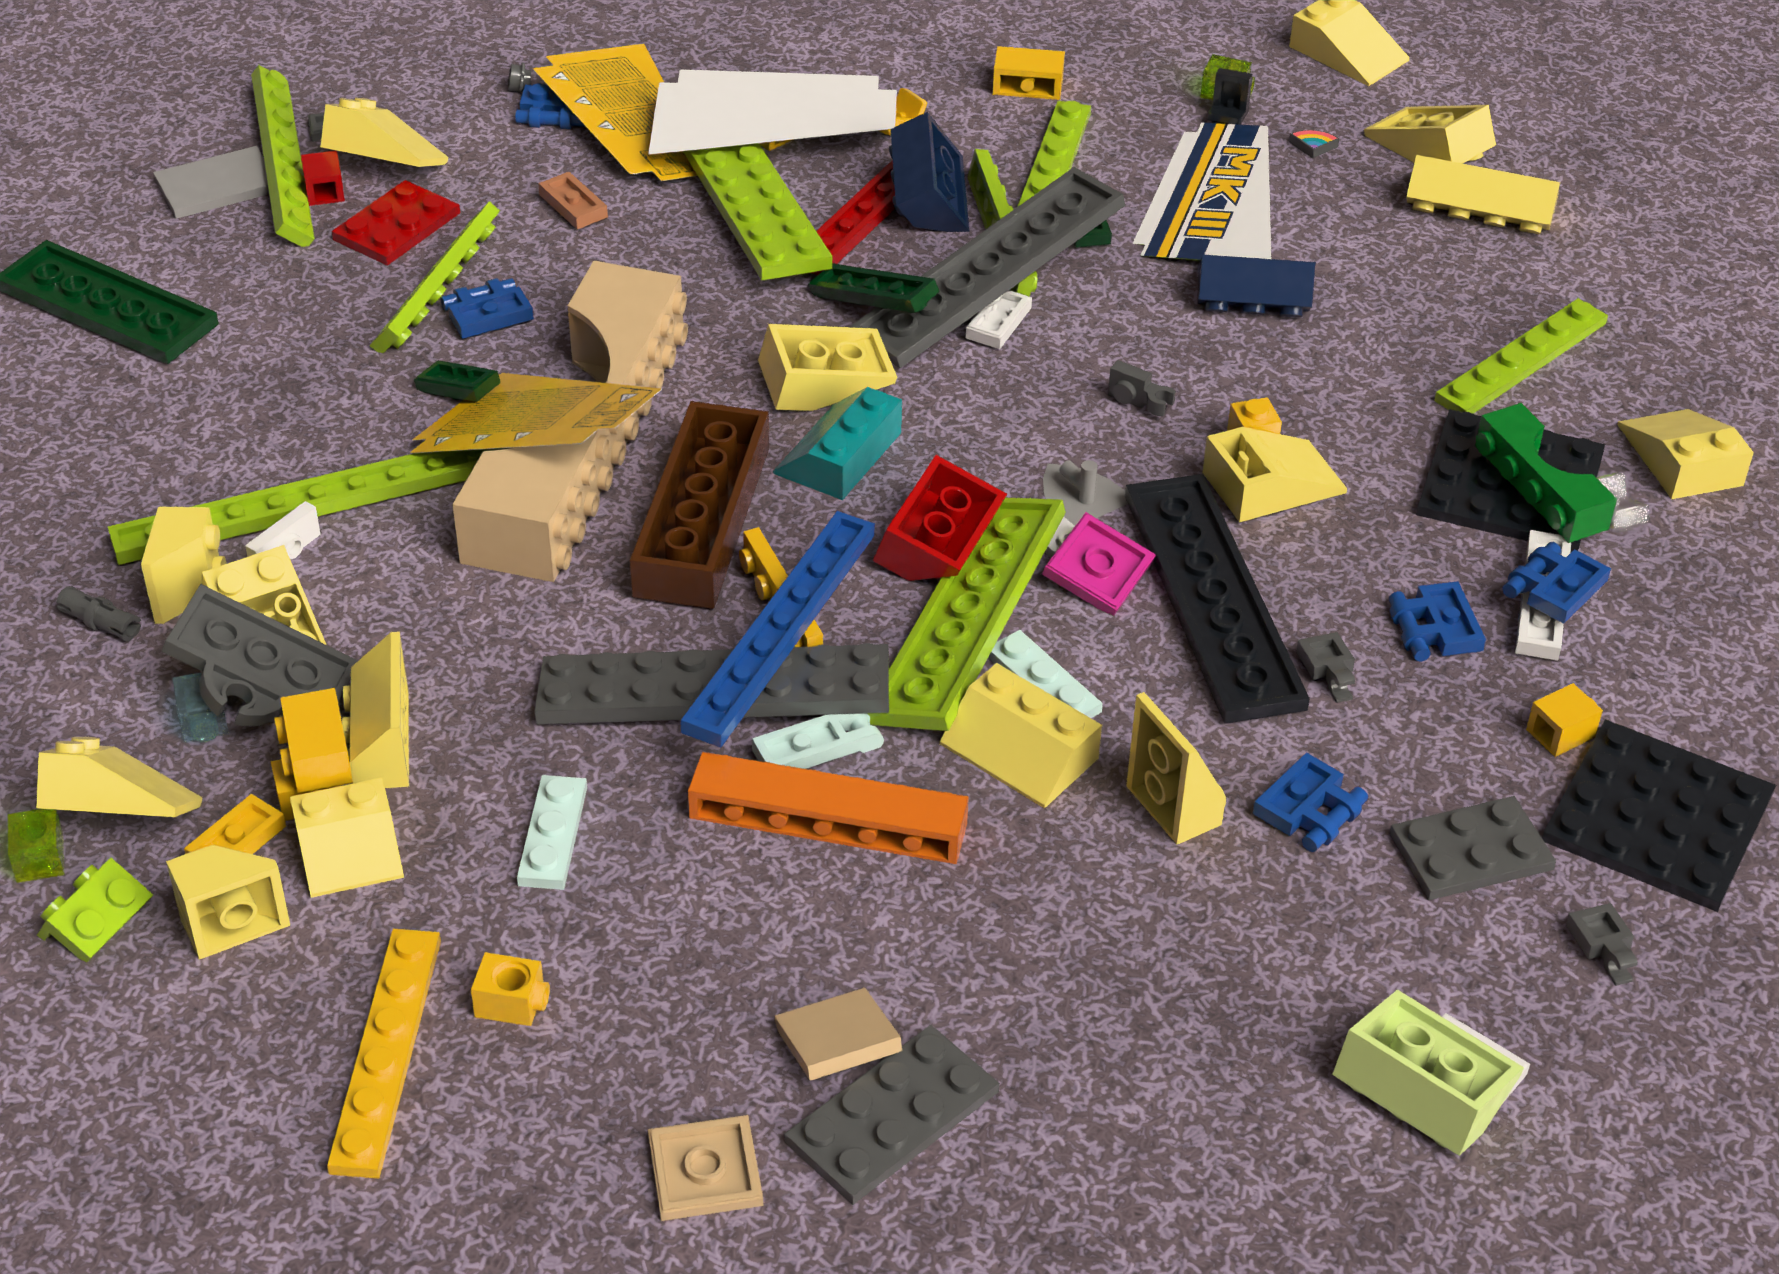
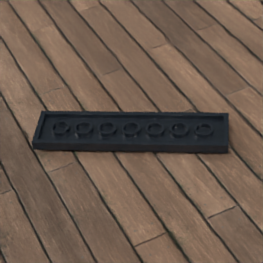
[1125,474,1310,724]

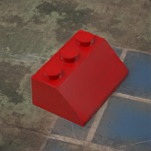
[873,455,1007,581]

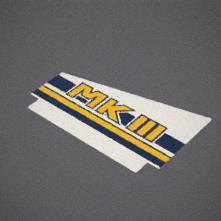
[1132,123,1271,260]

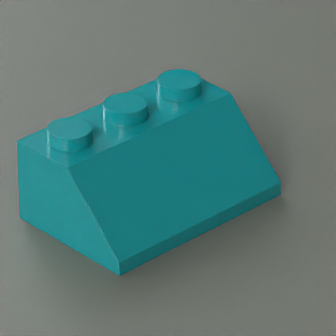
[773,387,902,500]

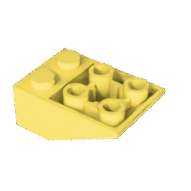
[1202,427,1347,522]
[201,545,326,645]

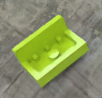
[37,858,153,962]

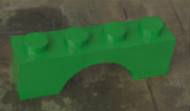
[1475,403,1617,543]

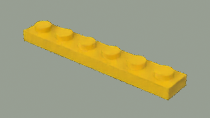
[327,929,441,1179]

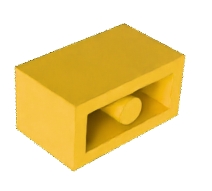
[993,46,1065,100]
[274,688,353,793]

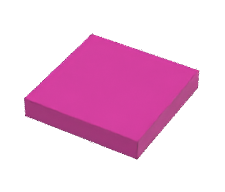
[1042,512,1156,616]

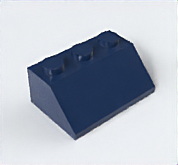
[889,112,970,232]
[1197,254,1316,317]

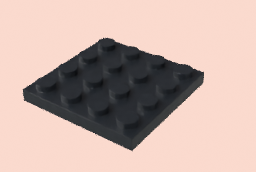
[1416,409,1605,552]
[1542,719,1776,912]

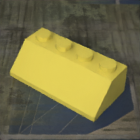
[1406,155,1560,234]

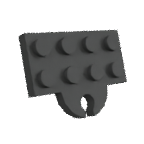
[161,584,358,726]

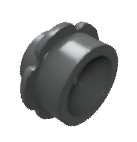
[508,62,531,93]

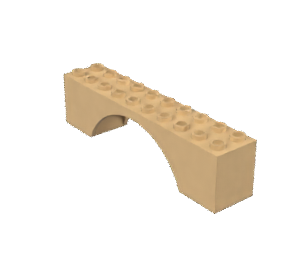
[452,261,688,582]

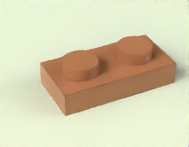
[538,172,608,230]

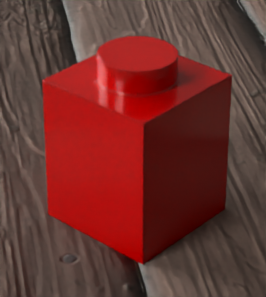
[301,150,345,206]

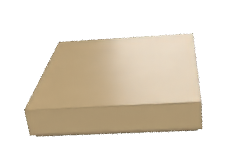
[775,988,902,1080]
[648,1115,764,1221]

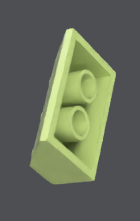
[1332,990,1524,1156]

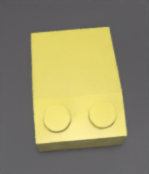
[1289,0,1409,86]
[320,98,449,167]
[1364,105,1496,164]
[758,324,897,411]
[1617,409,1754,499]
[1126,692,1226,845]
[36,737,202,817]

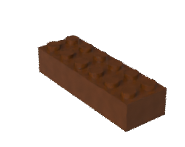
[630,401,769,609]

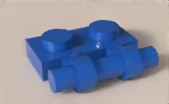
[516,83,586,129]
[440,278,534,339]
[1502,542,1611,624]
[1388,581,1486,662]
[1253,752,1368,852]

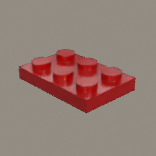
[331,180,460,266]

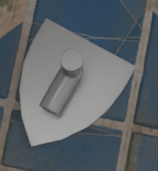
[1043,460,1128,526]

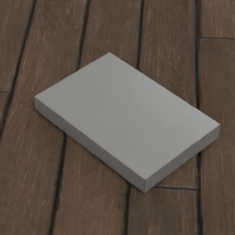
[153,146,269,219]

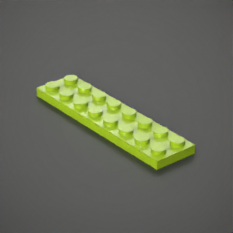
[683,143,832,280]
[867,497,1066,731]

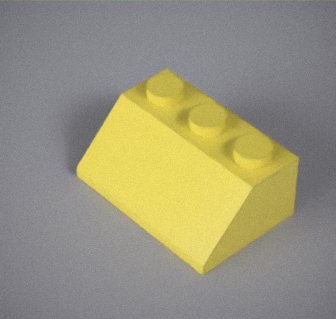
[342,632,409,788]
[940,663,1102,808]

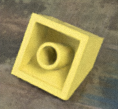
[141,507,226,624]
[290,778,404,898]
[166,845,290,960]

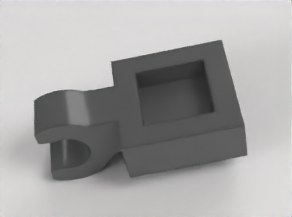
[1108,360,1176,417]
[1296,632,1355,703]
[1566,903,1638,986]

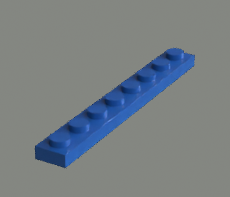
[681,511,875,748]

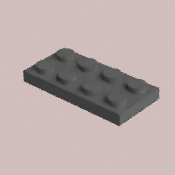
[784,1025,1000,1205]

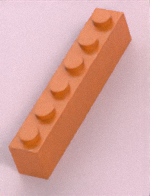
[688,752,969,864]

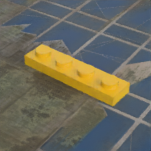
[739,527,823,647]

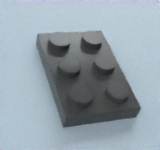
[1389,796,1556,900]

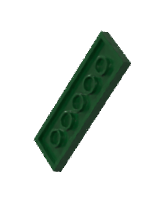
[0,240,219,364]

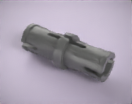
[56,586,141,642]

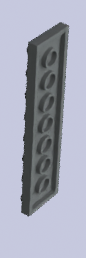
[850,167,1125,368]
[535,643,889,725]

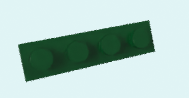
[808,263,940,313]

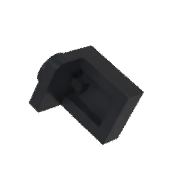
[1207,68,1253,125]

